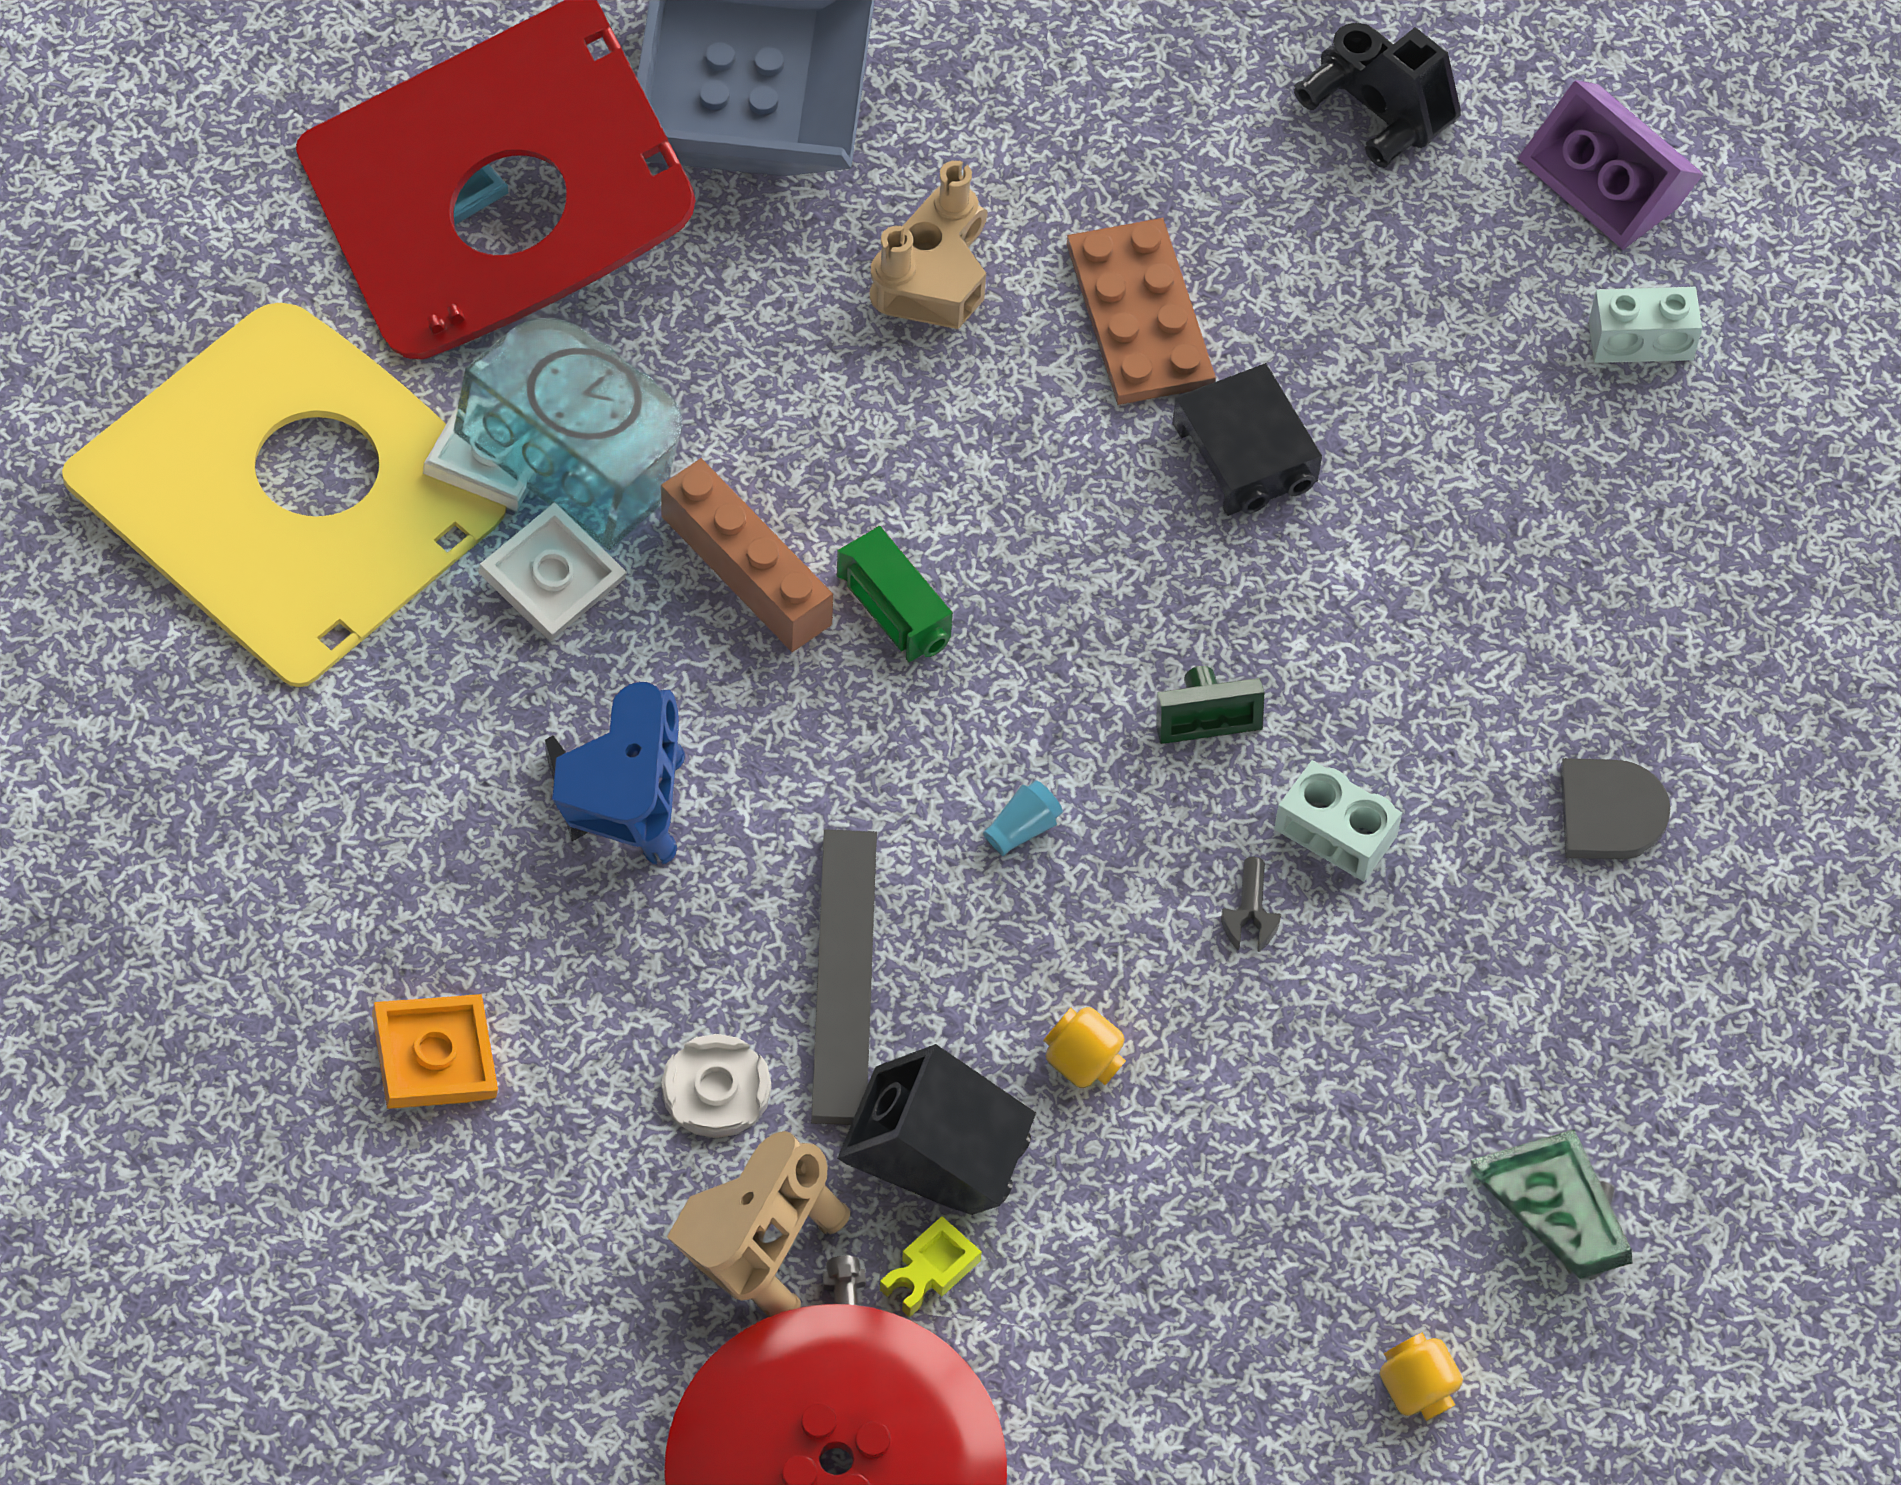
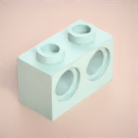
[1588,287,1702,363]
[1274,760,1403,882]

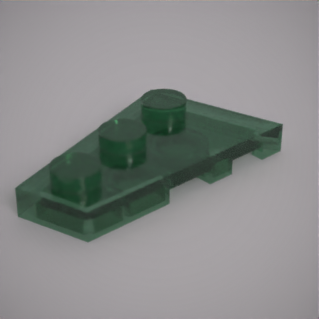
[1470,1129,1633,1279]

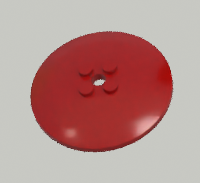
[664,1304,1007,1485]

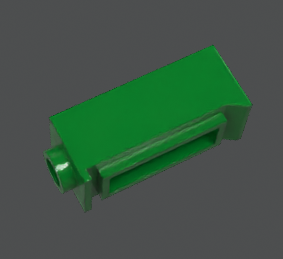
[836,526,953,662]

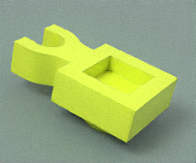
[880,1216,982,1318]

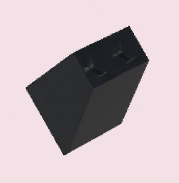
[837,1044,1036,1215]

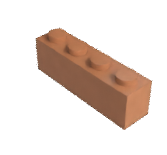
[661,458,833,652]

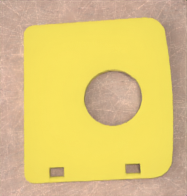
[62,302,507,687]

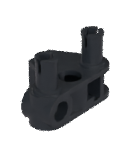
[1294,23,1461,168]

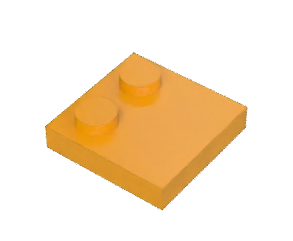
[372,994,498,1109]

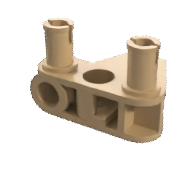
[870,160,988,329]
[667,1131,850,1317]

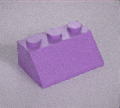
[1517,80,1703,250]

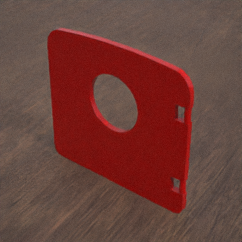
[296,0,696,360]

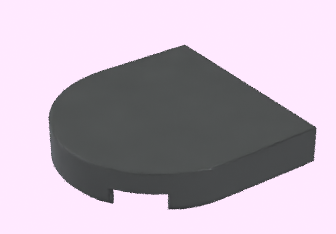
[1560,758,1671,859]

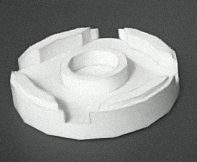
[662,1034,771,1138]

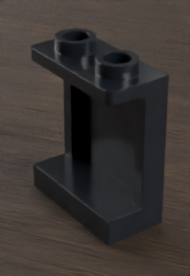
[1172,363,1322,516]

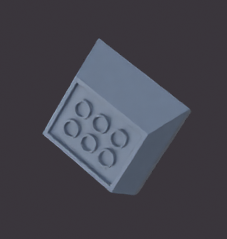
[637,0,875,176]

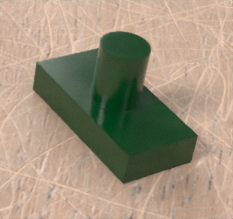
[1156,666,1265,744]

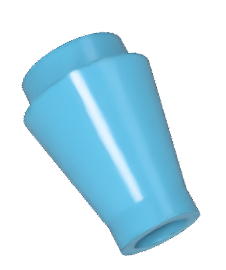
[983,780,1063,856]

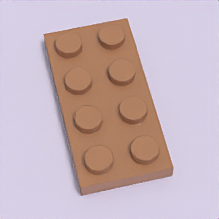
[1066,218,1216,405]

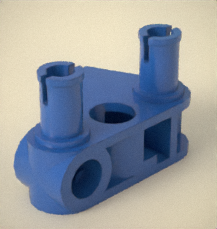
[552,682,685,865]

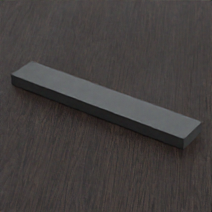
[811,829,877,1125]

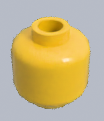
[1043,1007,1126,1088]
[1379,1332,1463,1421]

